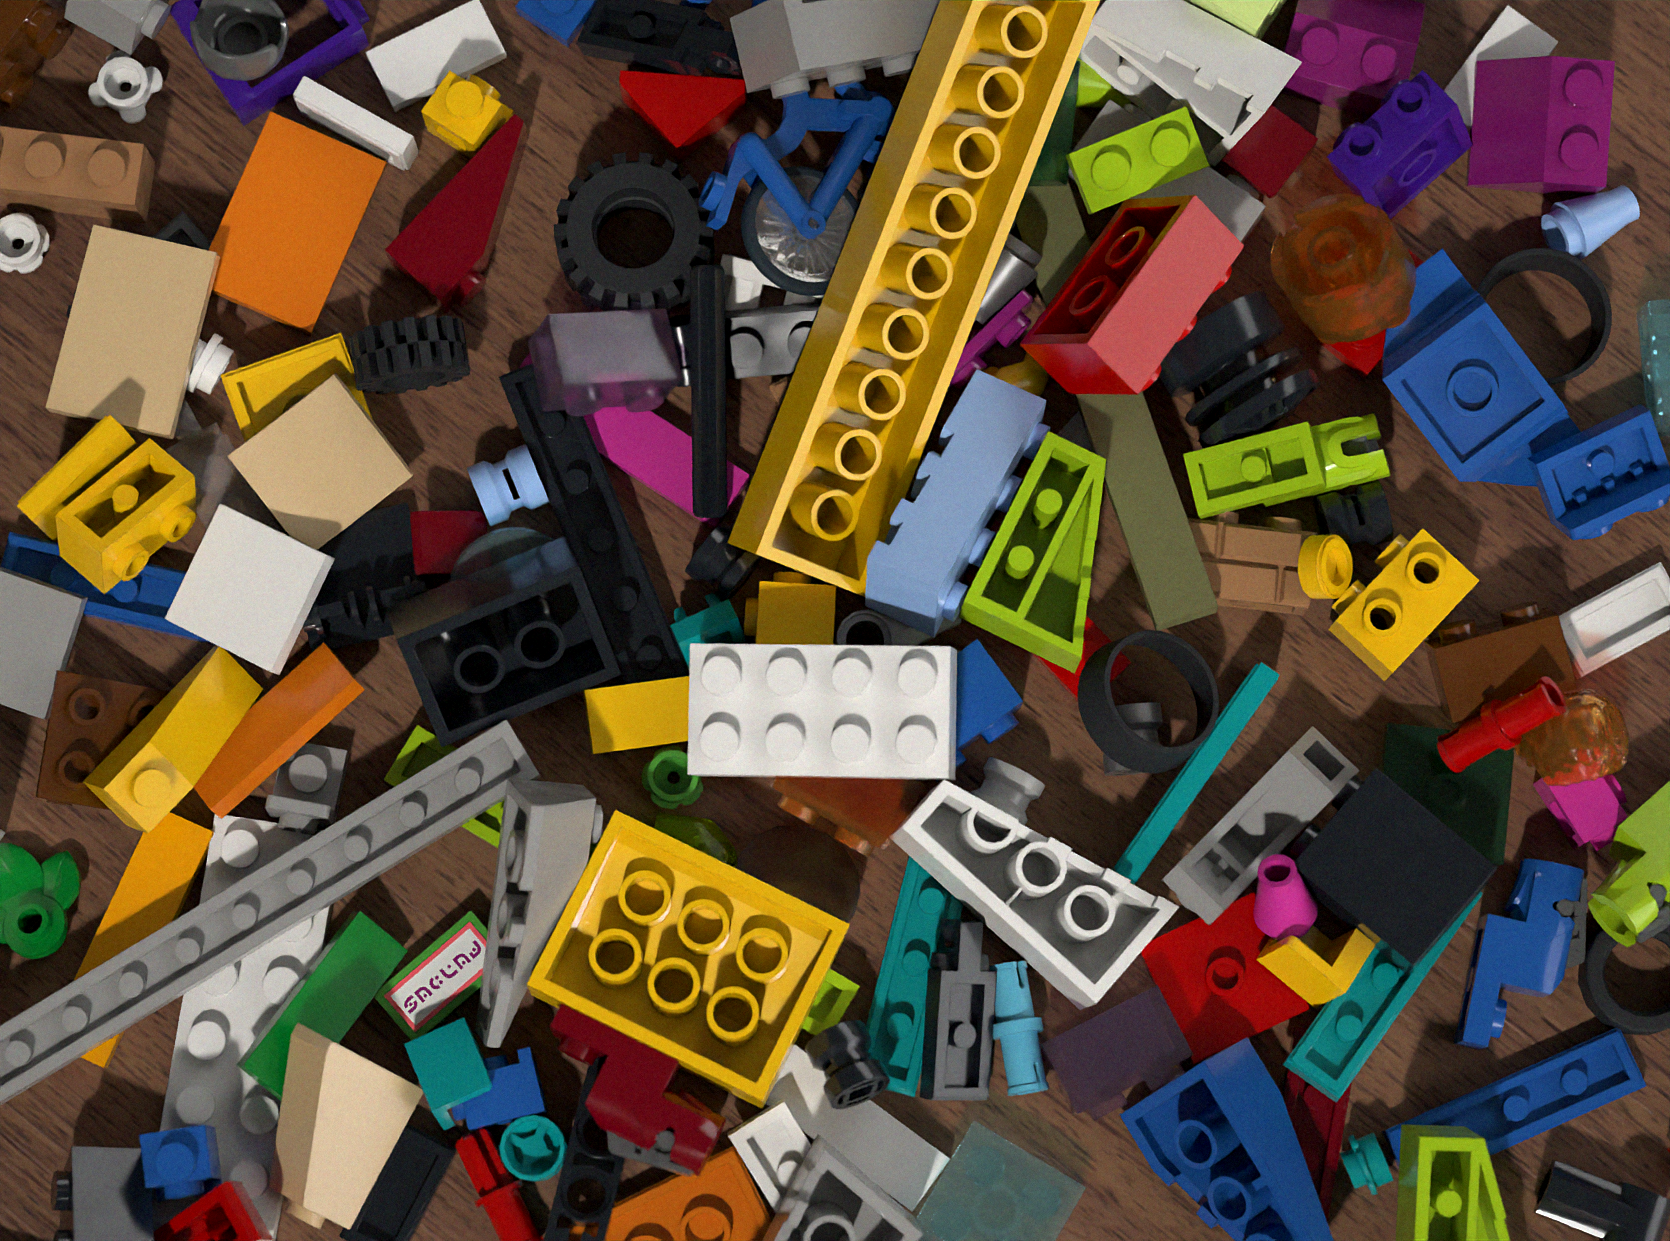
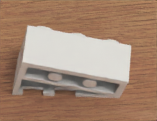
[1078,0,1302,167]

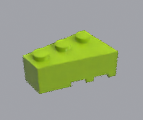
[959,431,1106,673]
[1396,1125,1510,1241]

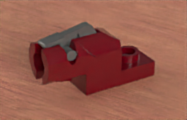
[550,1003,726,1177]

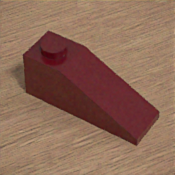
[385,114,528,314]

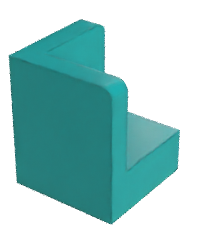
[404,1017,492,1130]

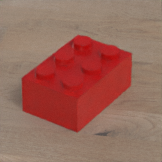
[1020,195,1245,395]

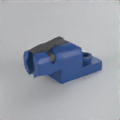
[1453,858,1588,1050]

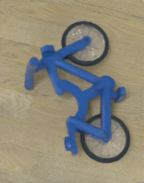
[678,0,895,296]

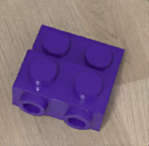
[1327,70,1473,230]

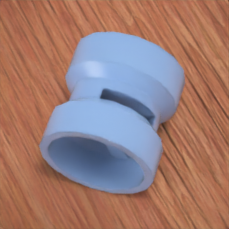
[467,444,550,526]

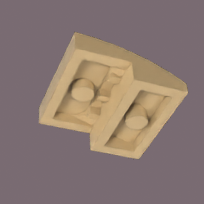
[228,373,414,550]

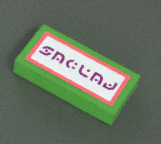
[374,911,488,1041]

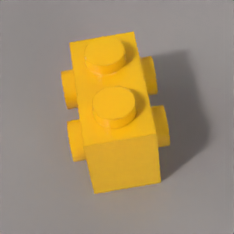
[55,438,197,594]
[1328,528,1480,682]

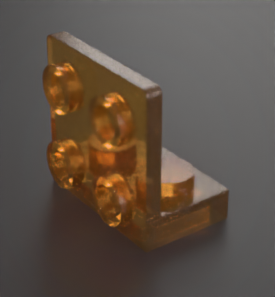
[770,776,925,857]

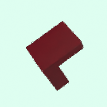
[1218,104,1318,198]

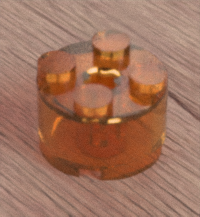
[1270,193,1416,344]

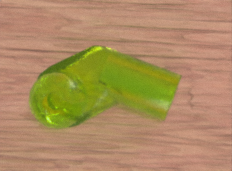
[655,812,737,867]

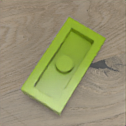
[1065,106,1209,214]

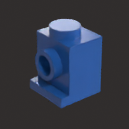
[451,1047,549,1131]
[139,1125,223,1202]

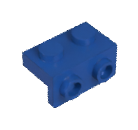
[1527,404,1670,540]

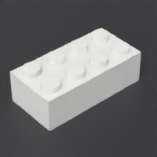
[688,644,957,780]

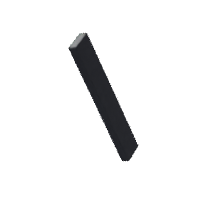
[499,353,689,685]

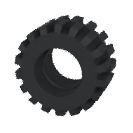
[554,152,715,324]

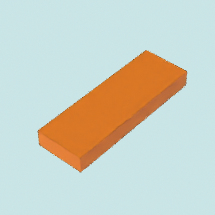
[193,642,365,819]

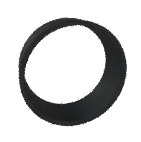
[1477,248,1612,386]
[1077,630,1219,773]

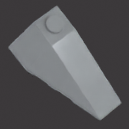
[475,778,603,1048]

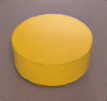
[1298,535,1353,599]

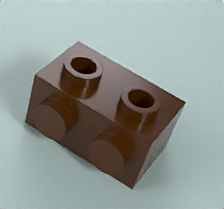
[1424,601,1577,723]

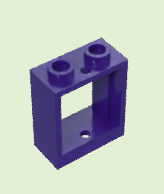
[170,0,370,126]

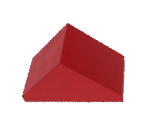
[619,70,747,164]
[153,1180,273,1241]

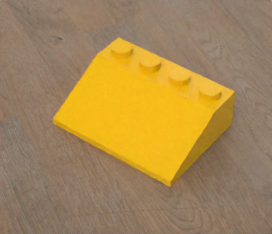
[527,810,850,1109]

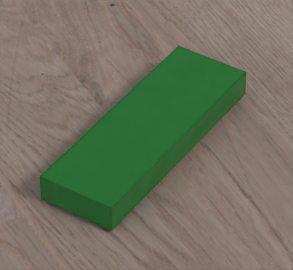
[237,911,408,1101]

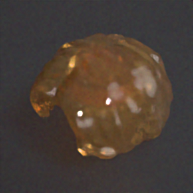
[1514,688,1629,787]

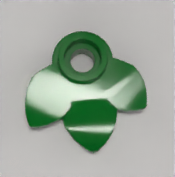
[0,843,81,959]

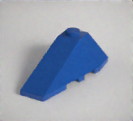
[1120,1037,1334,1241]

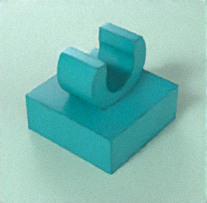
[670,593,748,671]

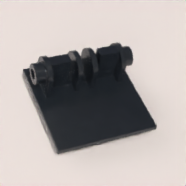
[284,502,429,652]

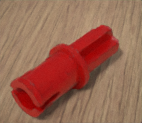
[456,1128,544,1241]

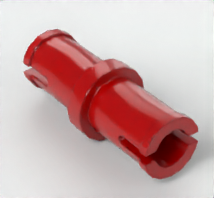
[1437,676,1566,773]

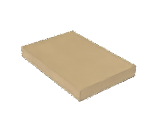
[46,224,220,440]

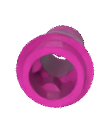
[1253,854,1318,941]

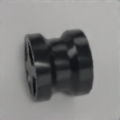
[685,522,763,602]

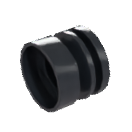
[1158,291,1321,449]

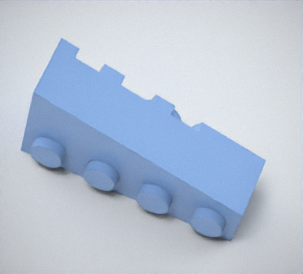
[865,369,1051,637]

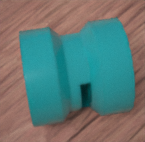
[500,1115,568,1182]

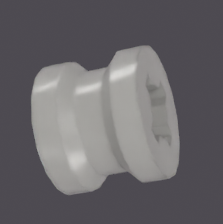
[970,757,1045,826]

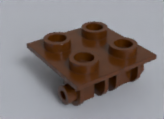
[35,670,170,811]

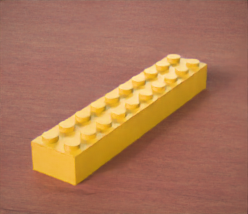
[727,0,1100,597]

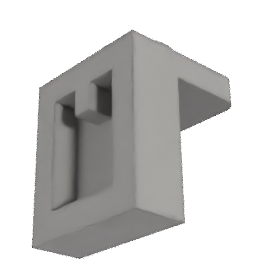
[265,743,349,835]

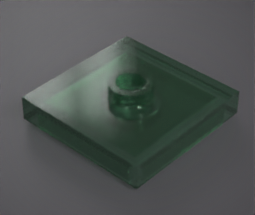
[1381,723,1515,866]

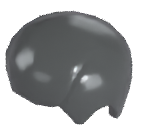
[190,0,289,81]

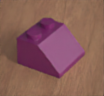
[1280,0,1425,118]
[1466,56,1615,196]

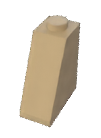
[269,1023,423,1230]

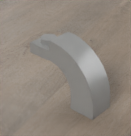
[1162,726,1359,926]

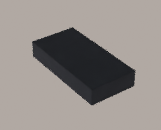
[339,1124,458,1241]

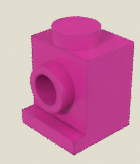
[1533,745,1628,851]

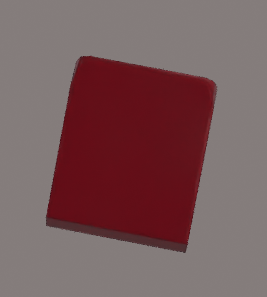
[410,510,490,581]

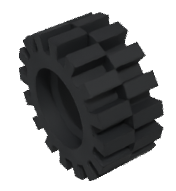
[349,315,470,394]

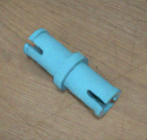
[989,961,1049,1096]

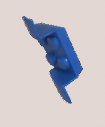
[1381,249,1581,487]

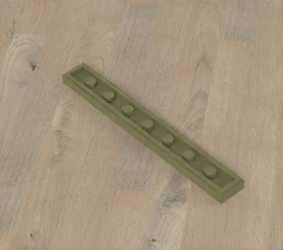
[1015,149,1218,631]

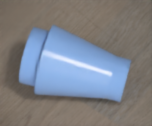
[1541,185,1640,260]

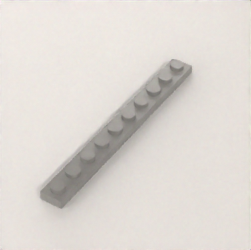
[0,720,541,1106]

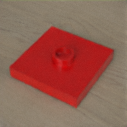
[1139,892,1310,1065]

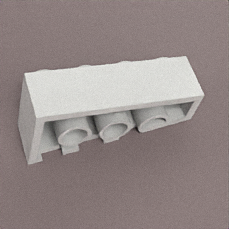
[889,780,1179,1010]

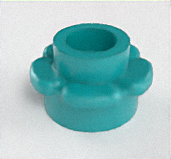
[1340,1132,1394,1195]

